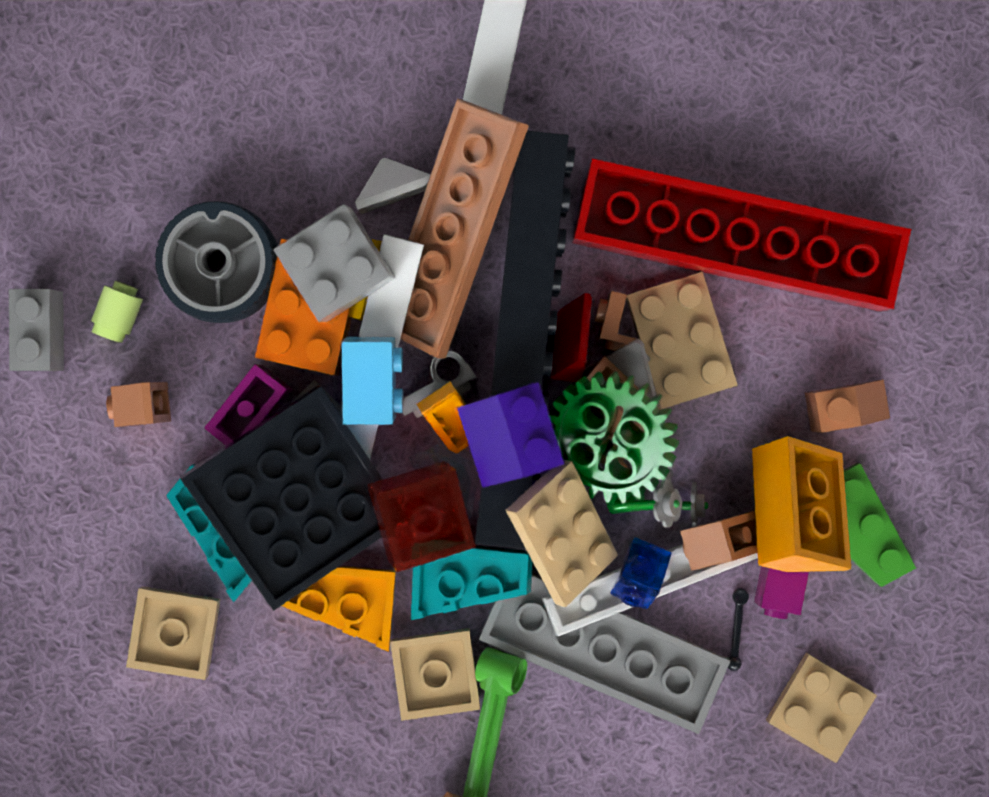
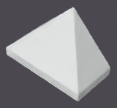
[355,158,431,214]

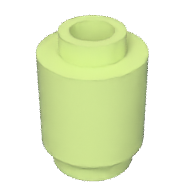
[91,281,143,343]

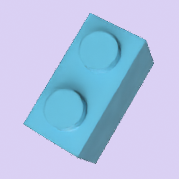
[342,337,403,425]

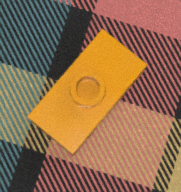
[416,382,469,456]

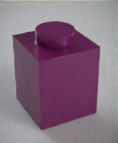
[754,566,809,619]

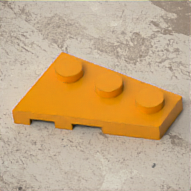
[281,566,396,652]

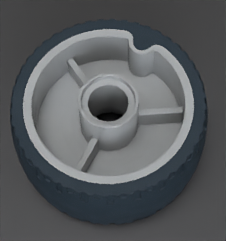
[155,201,278,323]

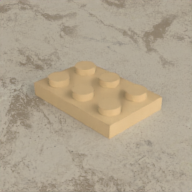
[626,271,738,409]
[506,460,618,607]

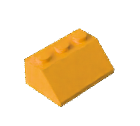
[752,436,851,572]

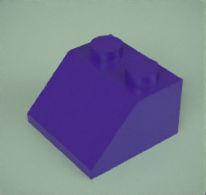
[457,382,564,487]

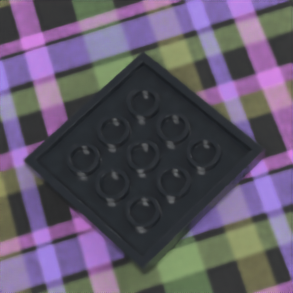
[180,385,409,611]

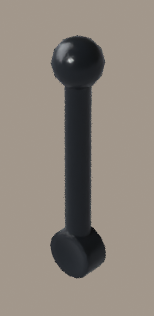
[728,588,749,671]

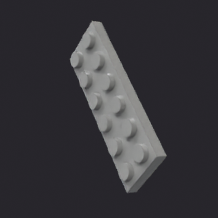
[479,574,730,734]

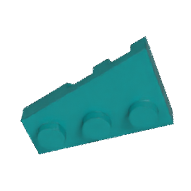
[166,464,252,603]

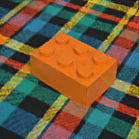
[255,238,352,376]

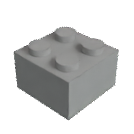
[273,204,396,322]

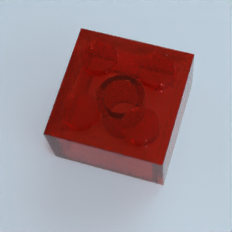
[367,461,476,572]

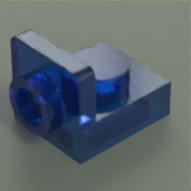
[610,537,672,609]

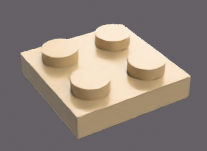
[126,586,221,680]
[390,628,481,721]
[766,652,877,763]

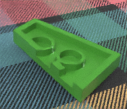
[844,463,916,587]

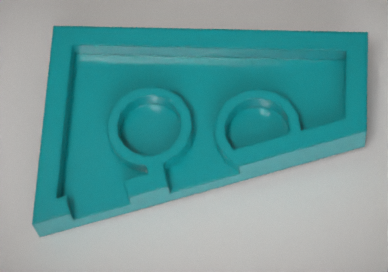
[411,540,533,620]

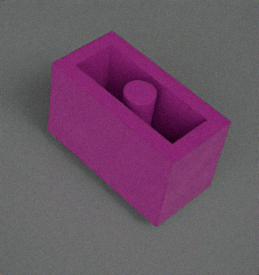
[204,364,293,446]

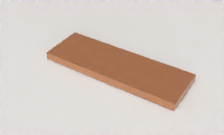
[401,98,529,359]

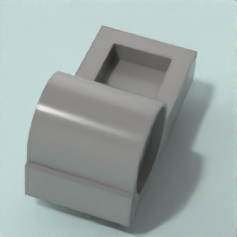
[403,351,476,418]

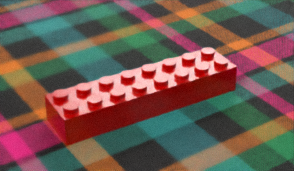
[572,158,912,312]

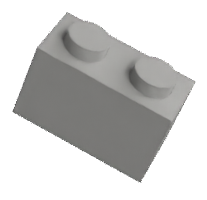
[9,289,64,371]

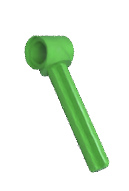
[463,647,527,797]

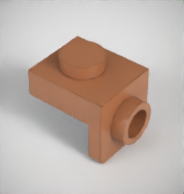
[594,291,640,351]

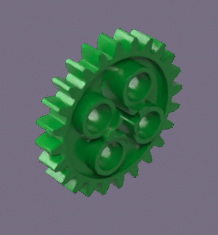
[549,371,679,503]

